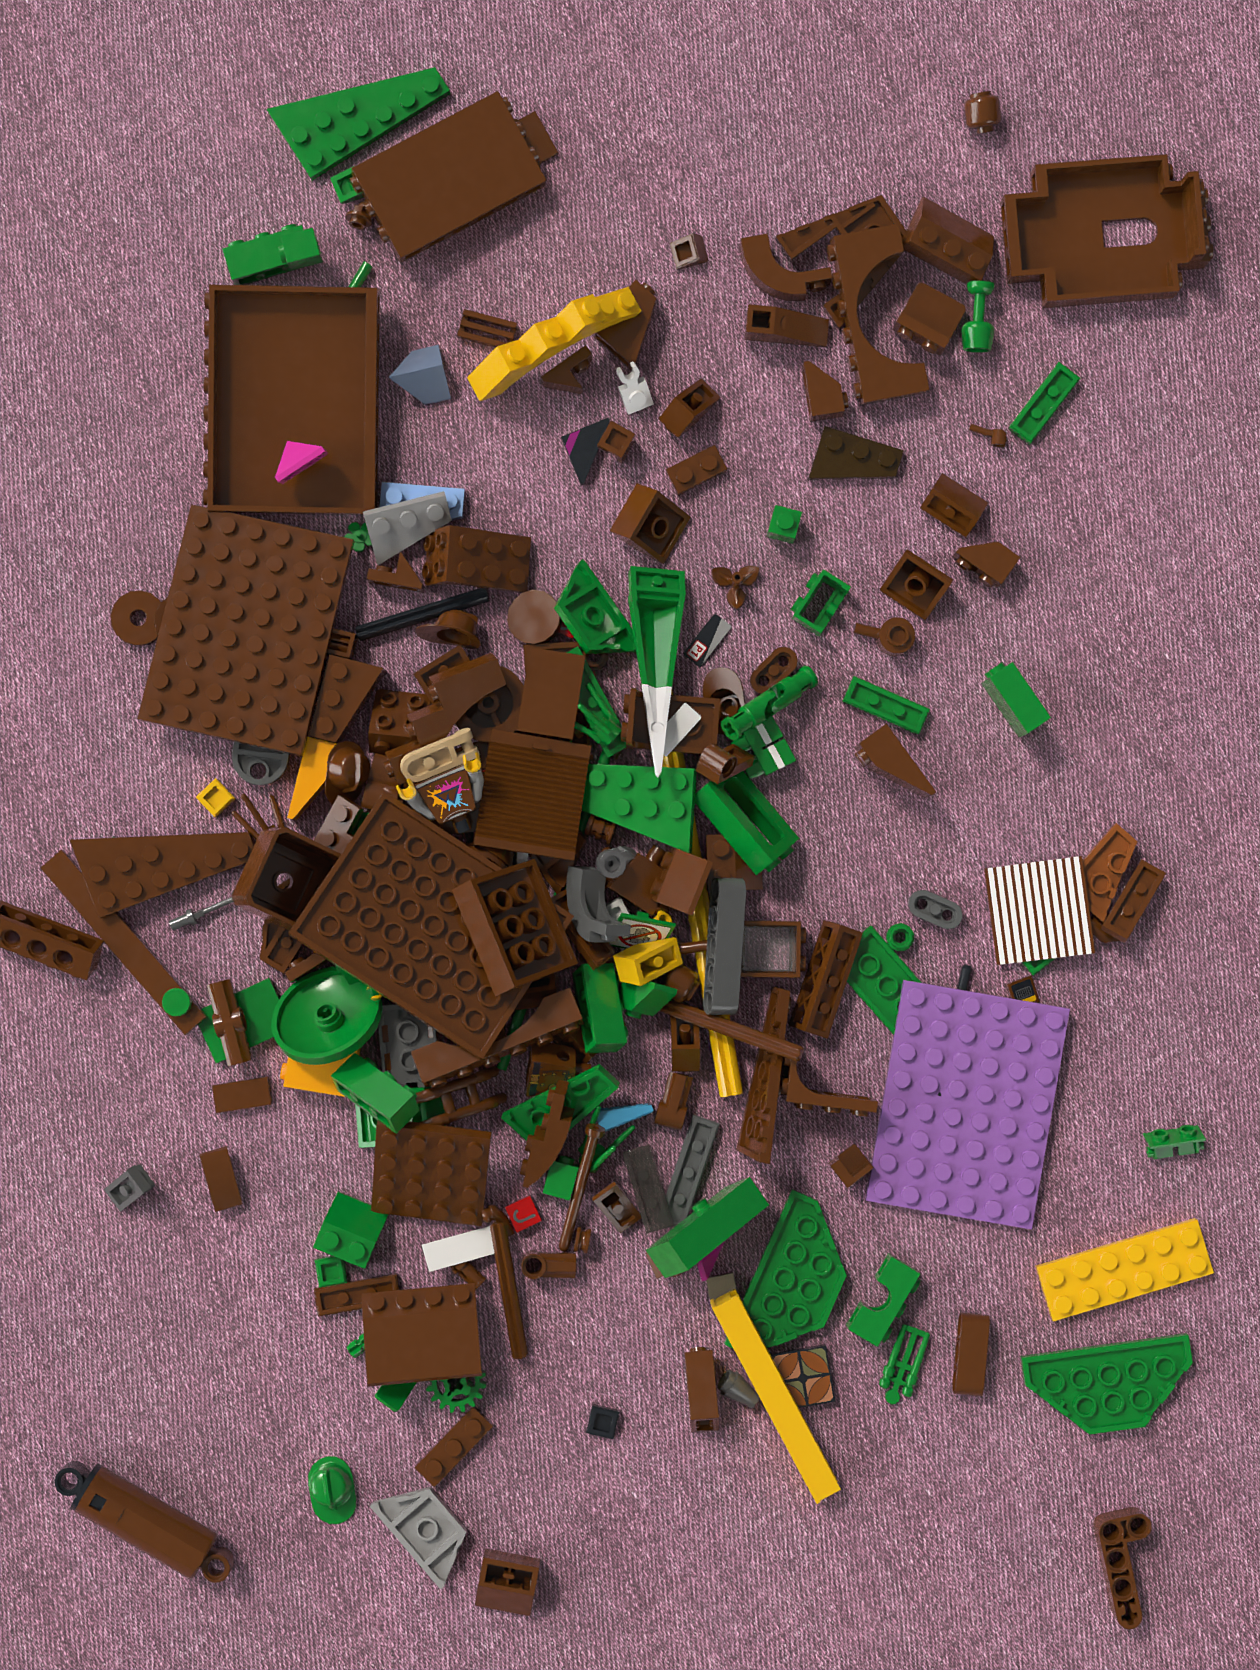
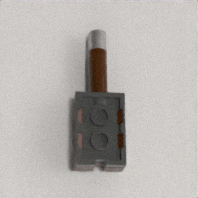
[378,1004,439,1088]

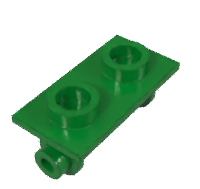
[1143,1125,1206,1160]

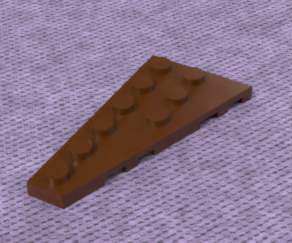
[69,832,254,918]
[736,987,792,1164]

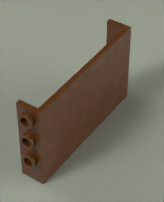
[349,91,547,264]

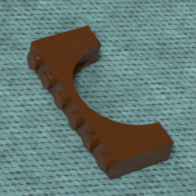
[827,224,929,406]

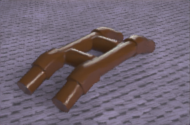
[416,1066,507,1126]

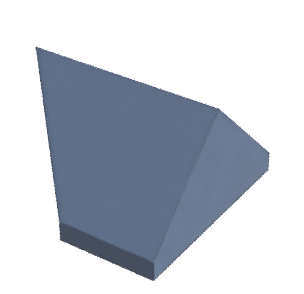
[388,345,451,405]

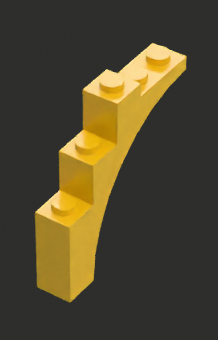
[467,287,641,401]

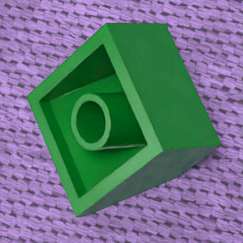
[313,1191,389,1269]

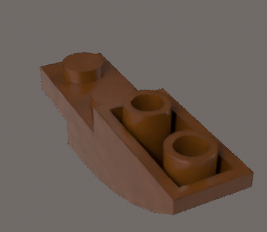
[520,1079,575,1188]

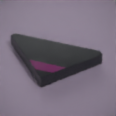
[561,418,610,485]

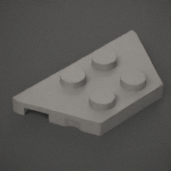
[370,1487,467,1590]

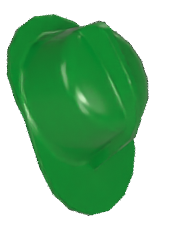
[308,1456,356,1524]

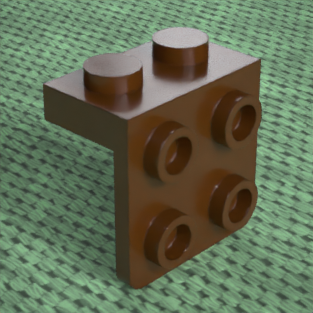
[892,282,966,356]
[368,689,431,755]

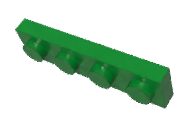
[566,646,626,758]

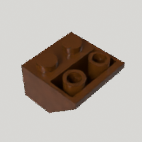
[475,1548,540,1616]

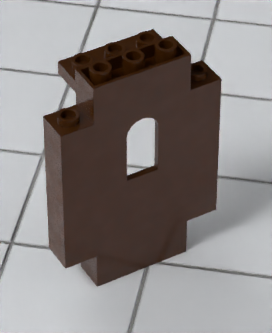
[1000,154,1213,309]

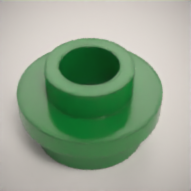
[886,923,914,951]

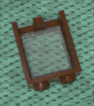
[740,921,806,978]

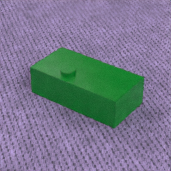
[646,1177,769,1278]

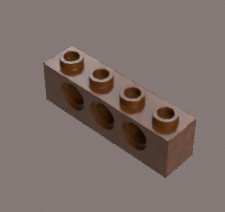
[0,900,104,981]

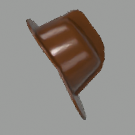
[415,610,482,649]
[703,667,747,735]
[325,741,370,804]

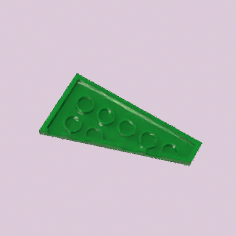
[267,67,451,181]
[582,764,697,854]

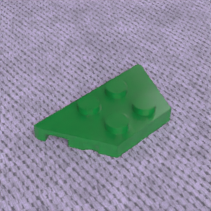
[554,559,636,654]

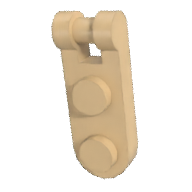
[400,728,480,782]

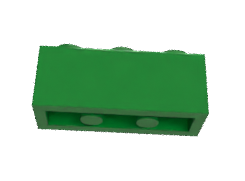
[222,224,304,285]
[572,963,628,1053]
[331,1053,420,1134]

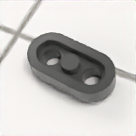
[907,890,962,929]

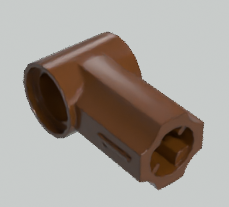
[654,1071,693,1131]
[521,1250,576,1279]

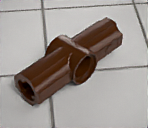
[207,979,253,1067]

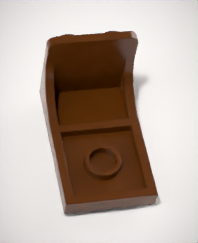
[422,525,531,593]
[621,688,720,754]
[780,1043,878,1117]

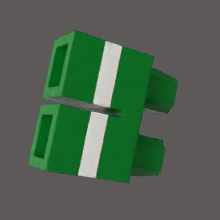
[731,716,796,779]

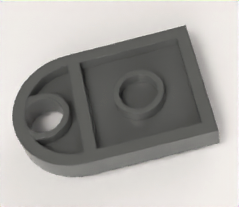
[232,742,290,786]

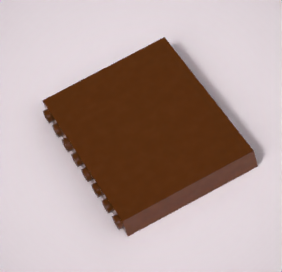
[203,284,380,515]

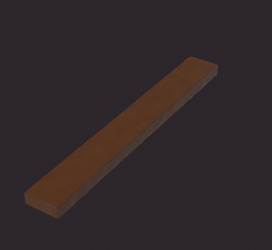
[41,850,208,1035]

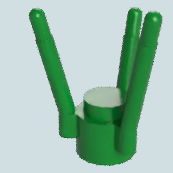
[574,683,622,746]
[578,1105,635,1173]

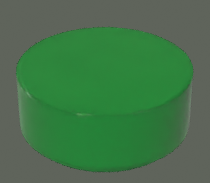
[162,988,192,1016]

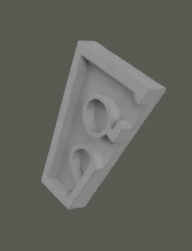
[363,491,452,565]

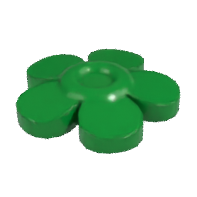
[344,522,372,553]

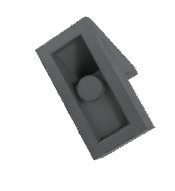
[104,1164,155,1212]

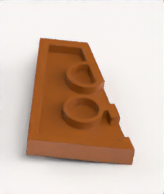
[1083,823,1138,923]

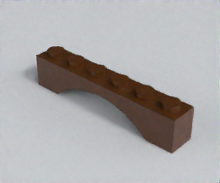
[411,988,584,1089]

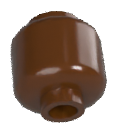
[964,91,1002,134]
[657,964,700,1003]

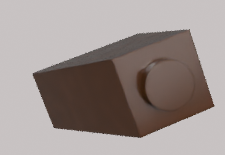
[592,280,656,371]
[684,1347,719,1433]

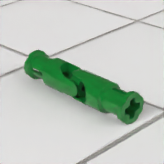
[721,666,818,741]

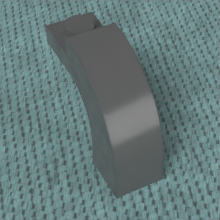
[566,866,631,942]

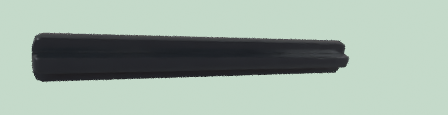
[355,588,489,641]

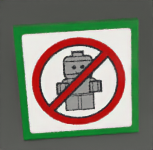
[609,911,676,949]

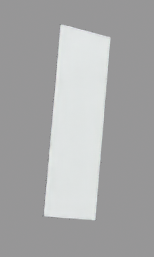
[422,1226,494,1272]

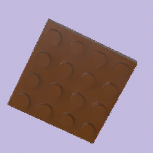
[371,1120,492,1226]

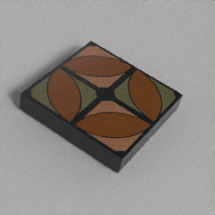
[770,1344,835,1408]

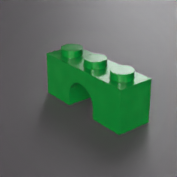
[846,1253,921,1347]

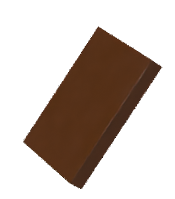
[517,647,585,740]

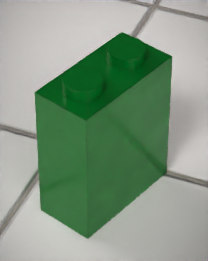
[981,662,1051,738]

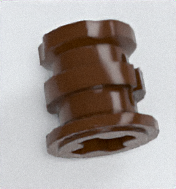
[584,814,617,846]

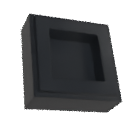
[586,1404,620,1439]

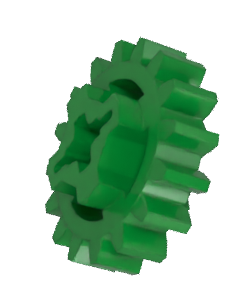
[426,1362,487,1413]

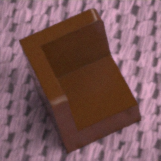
[597,421,635,464]
[828,1144,874,1188]

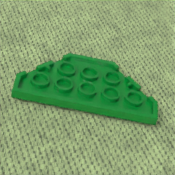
[724,1188,847,1348]
[1020,1333,1193,1435]

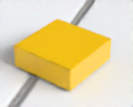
[196,778,236,818]

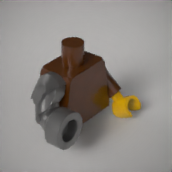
[596,844,672,923]

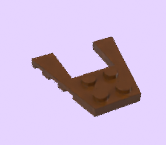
[775,195,906,329]

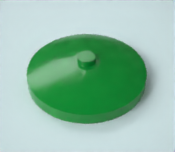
[271,966,383,1065]

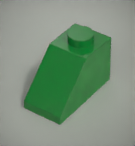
[619,981,678,1019]

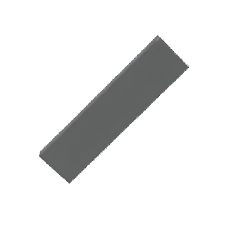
[657,1114,720,1227]

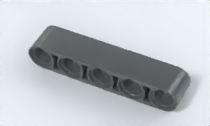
[703,877,746,1015]

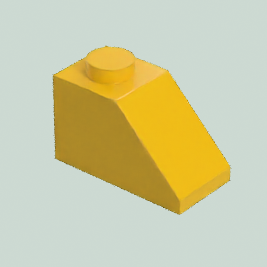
[613,937,683,986]

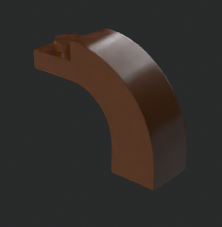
[739,233,832,302]

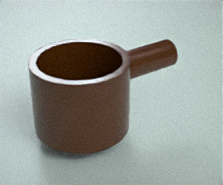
[853,617,915,657]

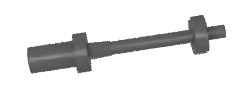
[169,890,234,931]

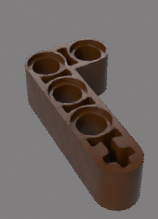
[1093,1507,1152,1629]

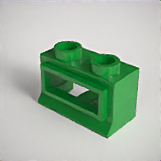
[791,569,851,637]

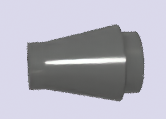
[717,1369,760,1408]

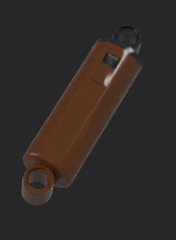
[54,1461,234,1583]

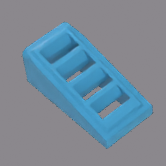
[597,1103,654,1132]

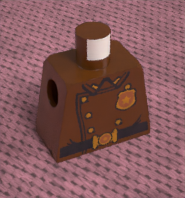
[526,1043,591,1097]

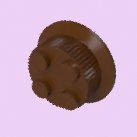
[455,666,524,742]

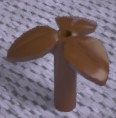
[711,565,760,610]

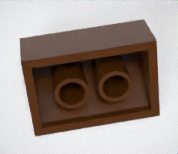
[902,197,994,285]

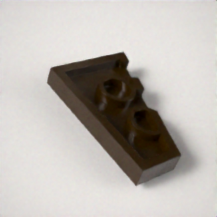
[808,426,904,480]

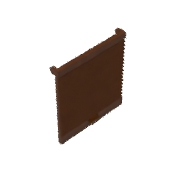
[473,729,591,861]

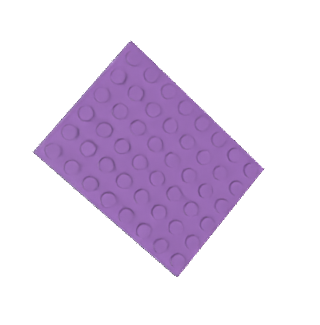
[865,980,1070,1230]

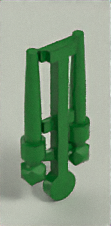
[879,1324,930,1404]

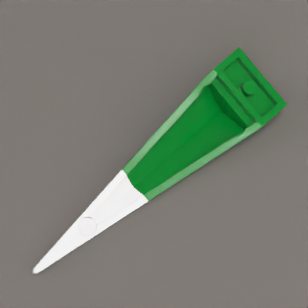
[628,566,686,778]

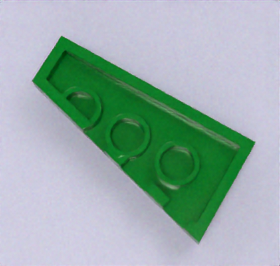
[501,1064,620,1141]

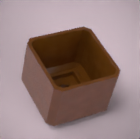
[231,827,341,931]

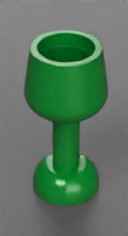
[961,281,995,353]

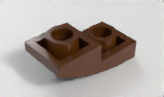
[199,1146,243,1212]

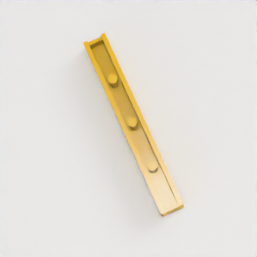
[710,1289,841,1504]

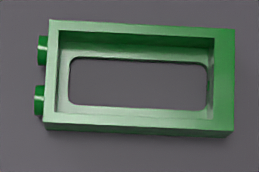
[695,771,800,875]

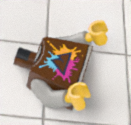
[396,752,484,834]

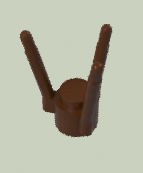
[231,793,285,840]

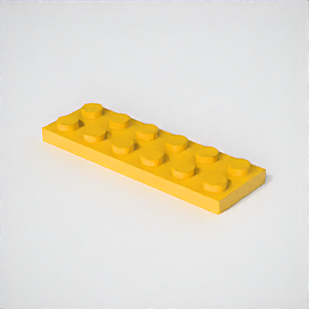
[1035,1218,1214,1321]

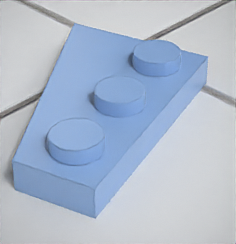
[380,482,465,521]

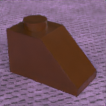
[802,361,849,422]
[658,378,721,438]
[670,1007,700,1072]

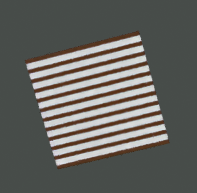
[984,856,1095,965]

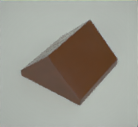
[880,549,953,620]

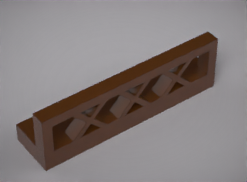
[789,920,863,1039]

